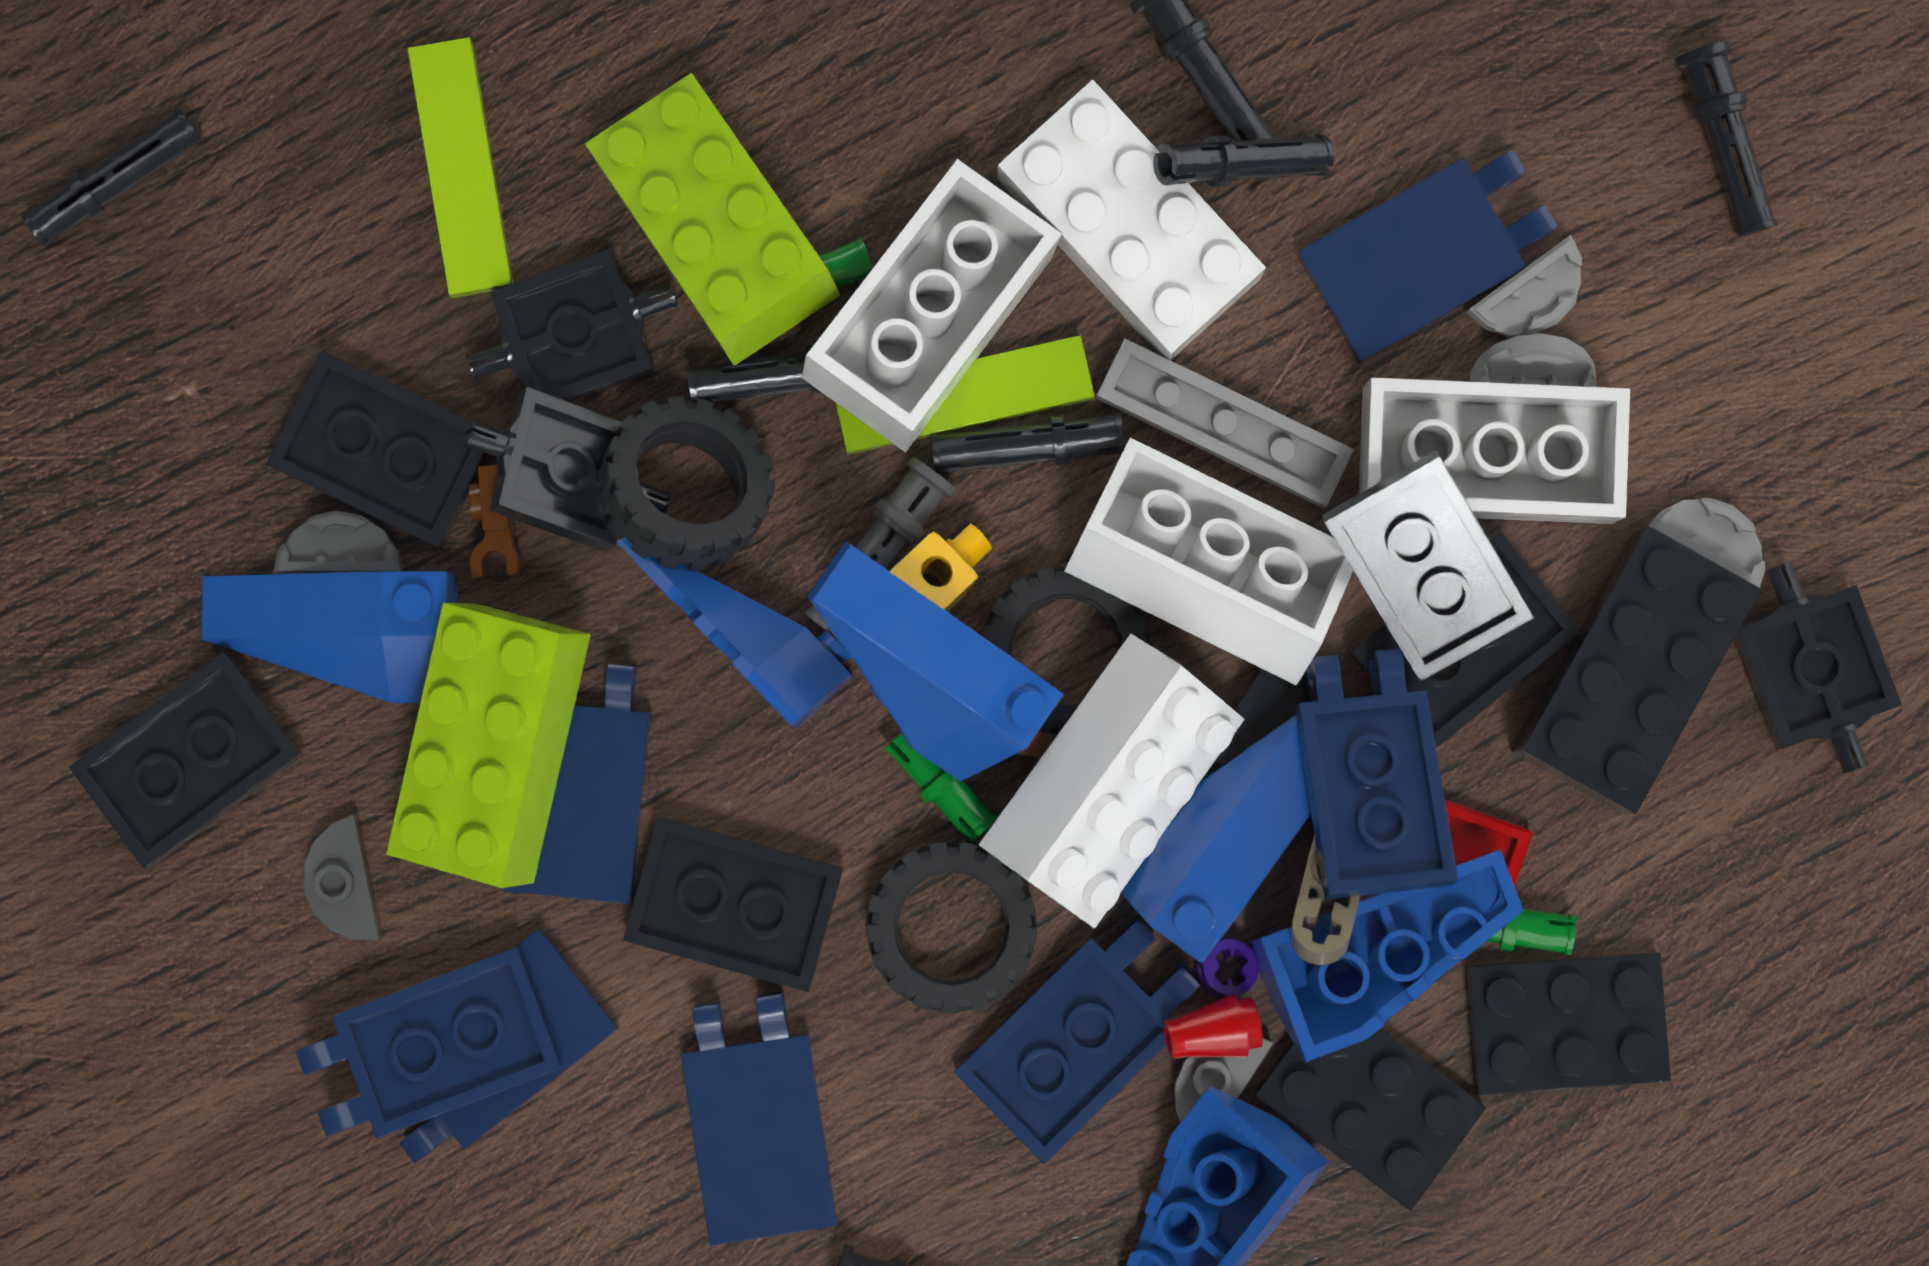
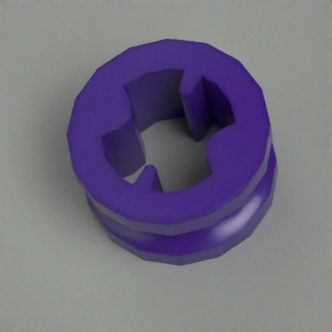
[1196,939,1259,999]

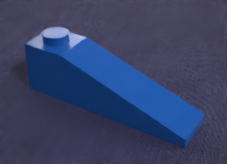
[617,537,853,729]
[808,541,1064,782]
[202,571,458,703]
[1121,714,1311,963]
[1248,850,1524,1062]
[1126,1087,1329,1266]

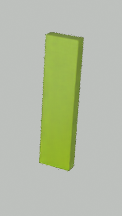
[408,37,514,298]
[836,335,1095,455]

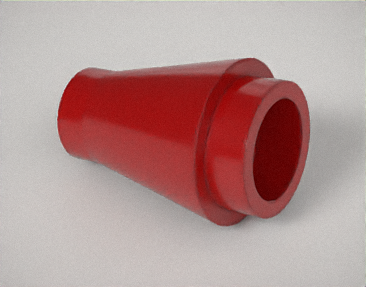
[1163,994,1263,1059]

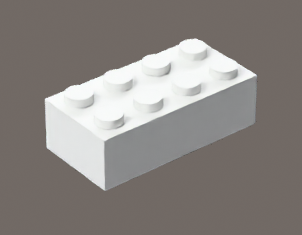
[997,80,1266,360]
[802,159,1062,453]
[1359,378,1630,524]
[1065,438,1353,685]
[979,634,1245,928]

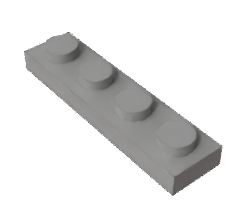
[1096,339,1354,508]

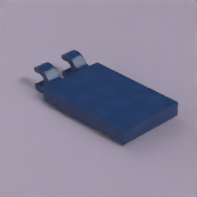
[1296,150,1558,364]
[1295,649,1458,899]
[502,664,652,904]
[954,917,1200,1164]
[399,928,619,1163]
[295,947,562,1139]
[681,991,838,1246]

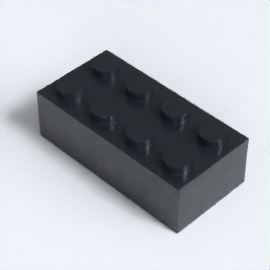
[1511,525,1762,814]

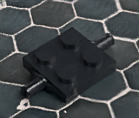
[466,249,679,402]
[462,387,671,552]
[1735,561,1902,774]

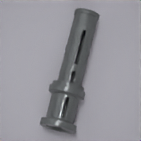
[804,456,958,636]

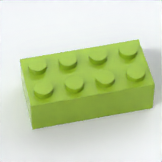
[585,73,840,366]
[386,603,591,888]

